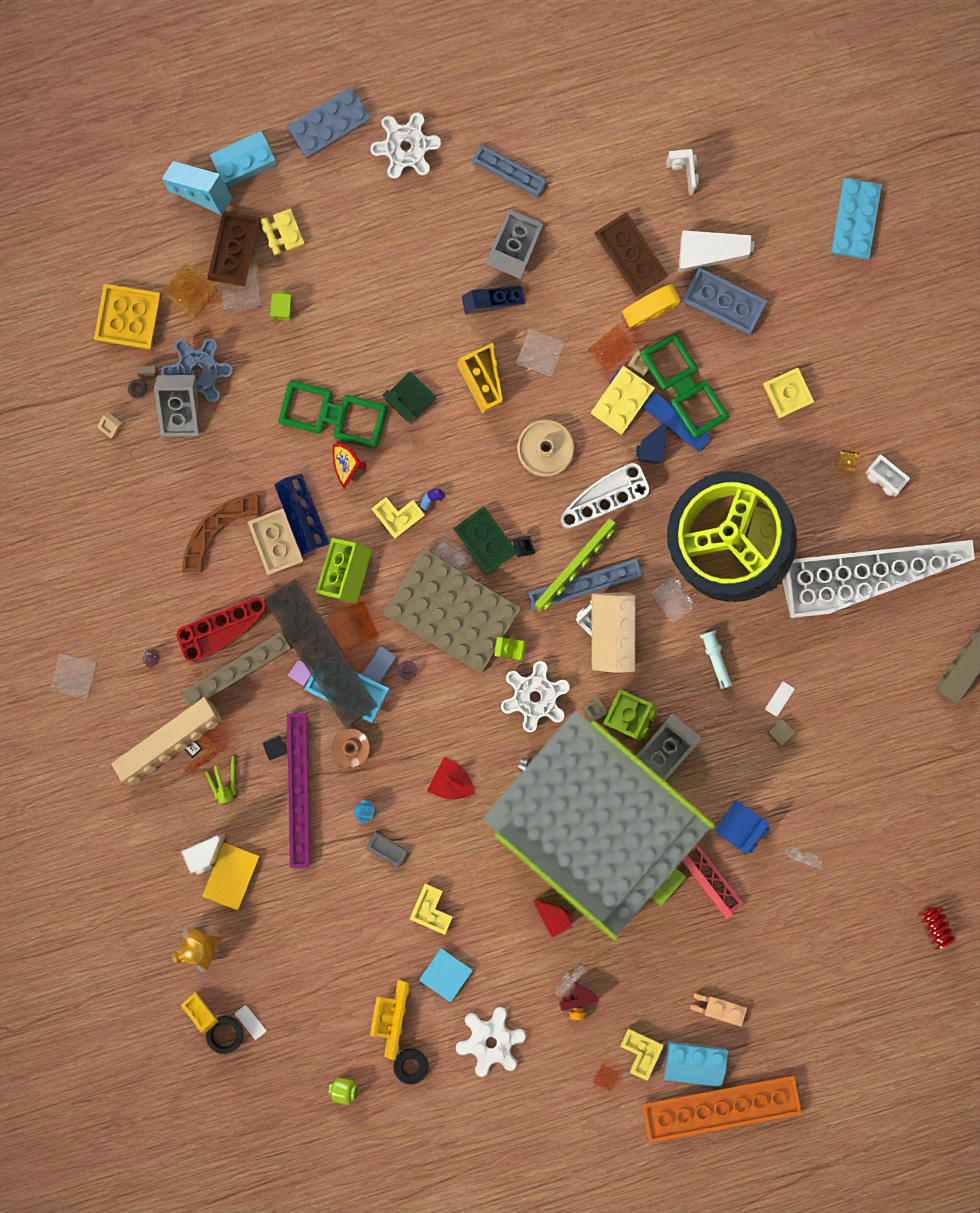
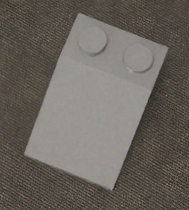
[486,209,543,279]
[154,375,199,437]
[635,713,701,782]

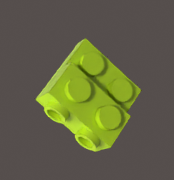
[603,689,657,741]

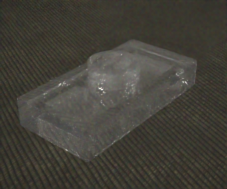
[554,963,586,997]

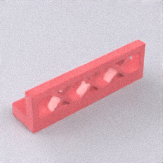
[682,843,744,919]

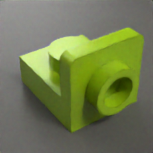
[494,637,526,660]

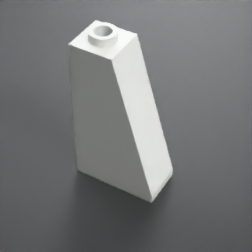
[679,231,754,272]

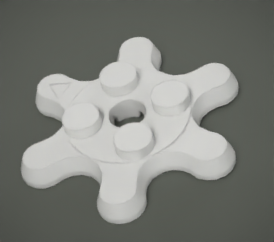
[370,113,441,179]
[501,661,570,732]
[456,1007,527,1077]

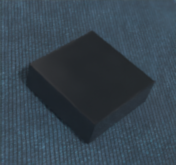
[513,535,535,558]
[262,736,288,761]

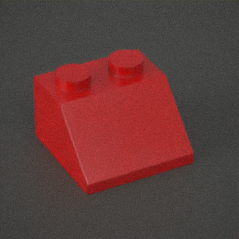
[533,899,574,937]

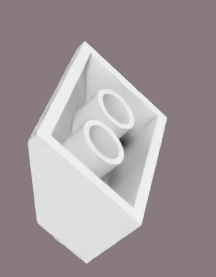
[182,834,225,875]

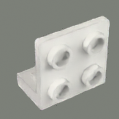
[666,149,699,195]

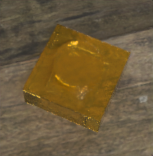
[836,449,859,472]

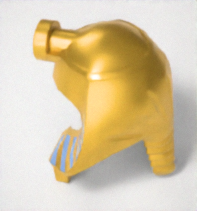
[172,926,221,972]

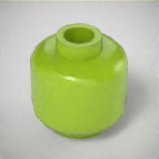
[329,1078,359,1105]

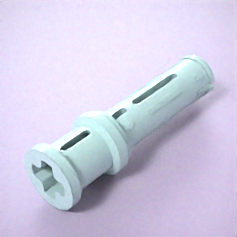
[700,630,732,689]

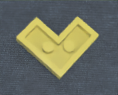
[371,497,425,539]
[410,883,453,935]
[620,1028,664,1081]

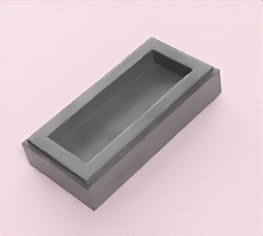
[366,831,408,868]

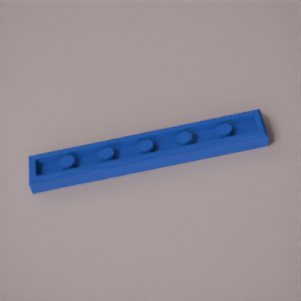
[610,366,711,452]

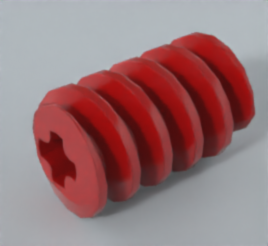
[918,906,956,950]

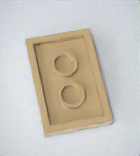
[247,508,304,576]

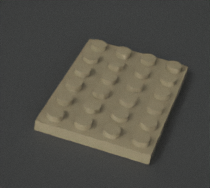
[383,548,521,673]

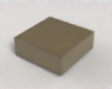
[136,366,158,377]
[582,697,608,721]
[768,719,795,746]

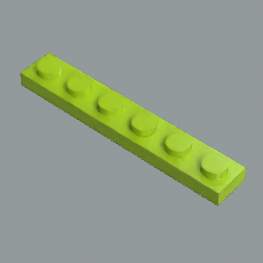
[535,518,616,613]

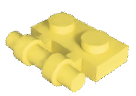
[261,208,305,256]

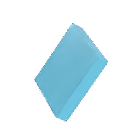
[419,948,473,1002]

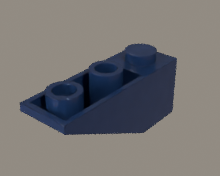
[461,286,525,315]

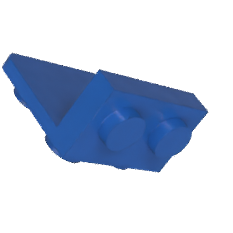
[715,801,770,854]

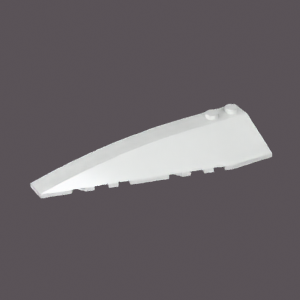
[782,540,975,618]

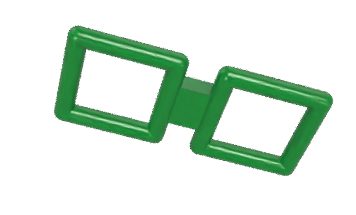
[640,333,729,438]
[278,380,387,448]

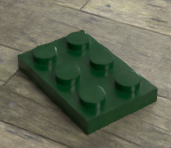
[453,506,516,575]

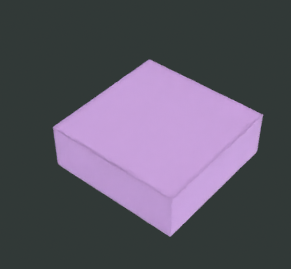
[288,660,314,686]

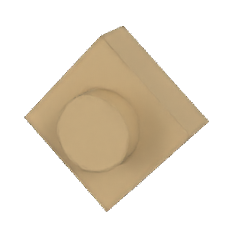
[626,350,653,378]
[97,411,122,439]

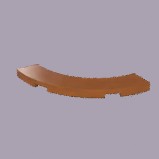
[182,495,259,572]

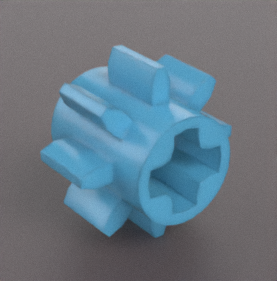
[354,800,376,824]

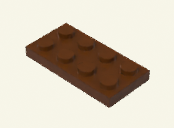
[208,211,260,287]
[594,212,668,296]

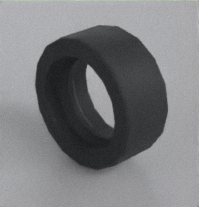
[206,1016,244,1054]

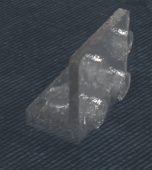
[650,577,694,624]

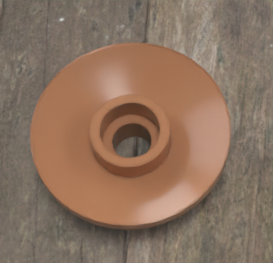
[331,729,370,767]

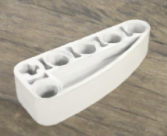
[561,463,649,529]

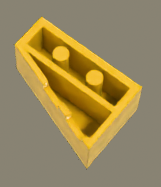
[457,343,503,414]

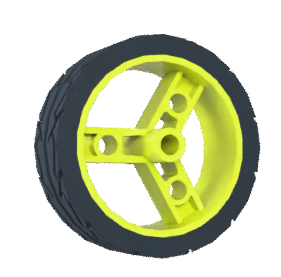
[667,471,797,602]

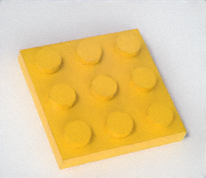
[94,284,161,350]

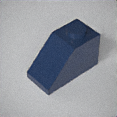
[636,423,666,464]

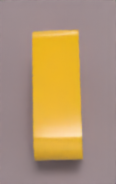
[622,284,681,329]

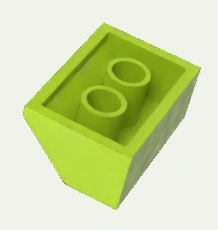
[316,538,373,604]

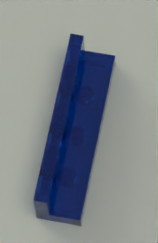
[274,474,329,555]

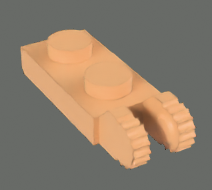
[690,993,747,1027]

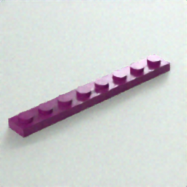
[287,713,310,868]

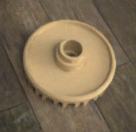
[517,420,574,478]

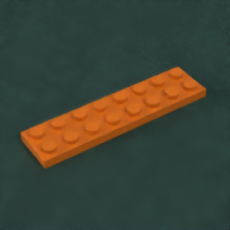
[641,1075,802,1143]

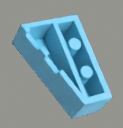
[162,161,232,215]

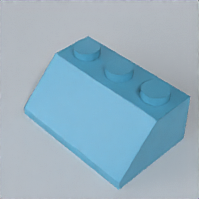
[210,131,277,188]
[664,1041,728,1087]

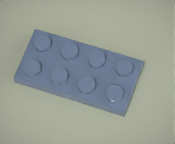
[287,87,371,159]
[682,267,767,336]

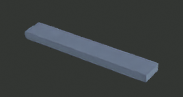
[528,558,643,611]

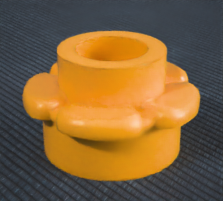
[568,1008,587,1021]

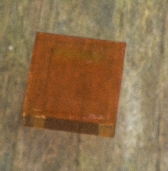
[593,1064,619,1091]

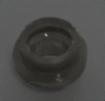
[128,379,147,399]

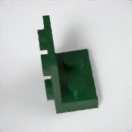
[382,372,436,425]

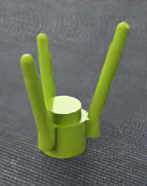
[205,756,236,804]

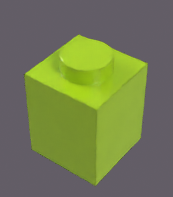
[270,291,293,321]

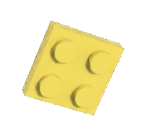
[763,368,814,418]

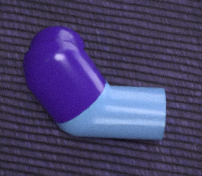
[419,488,445,511]

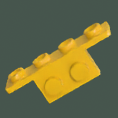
[370,980,409,1060]

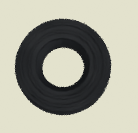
[393,1049,428,1085]

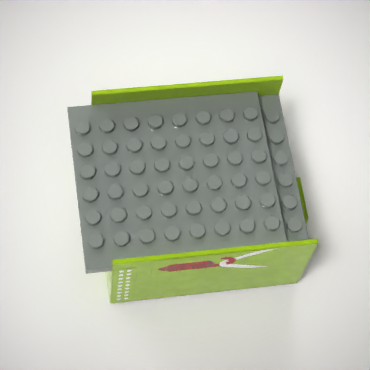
[482,711,714,941]

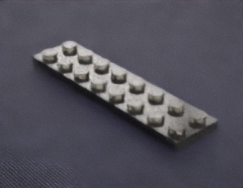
[264,579,378,728]

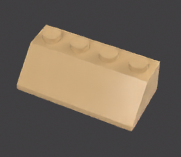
[592,592,635,673]

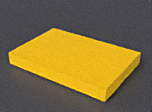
[202,842,260,910]

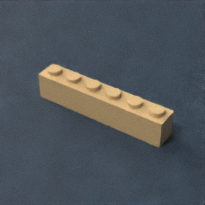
[111,697,222,786]

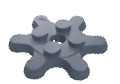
[161,338,233,402]

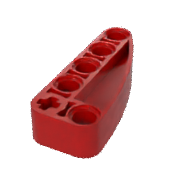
[176,598,267,662]

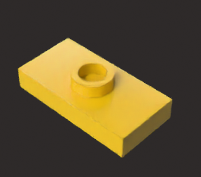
[181,992,218,1034]

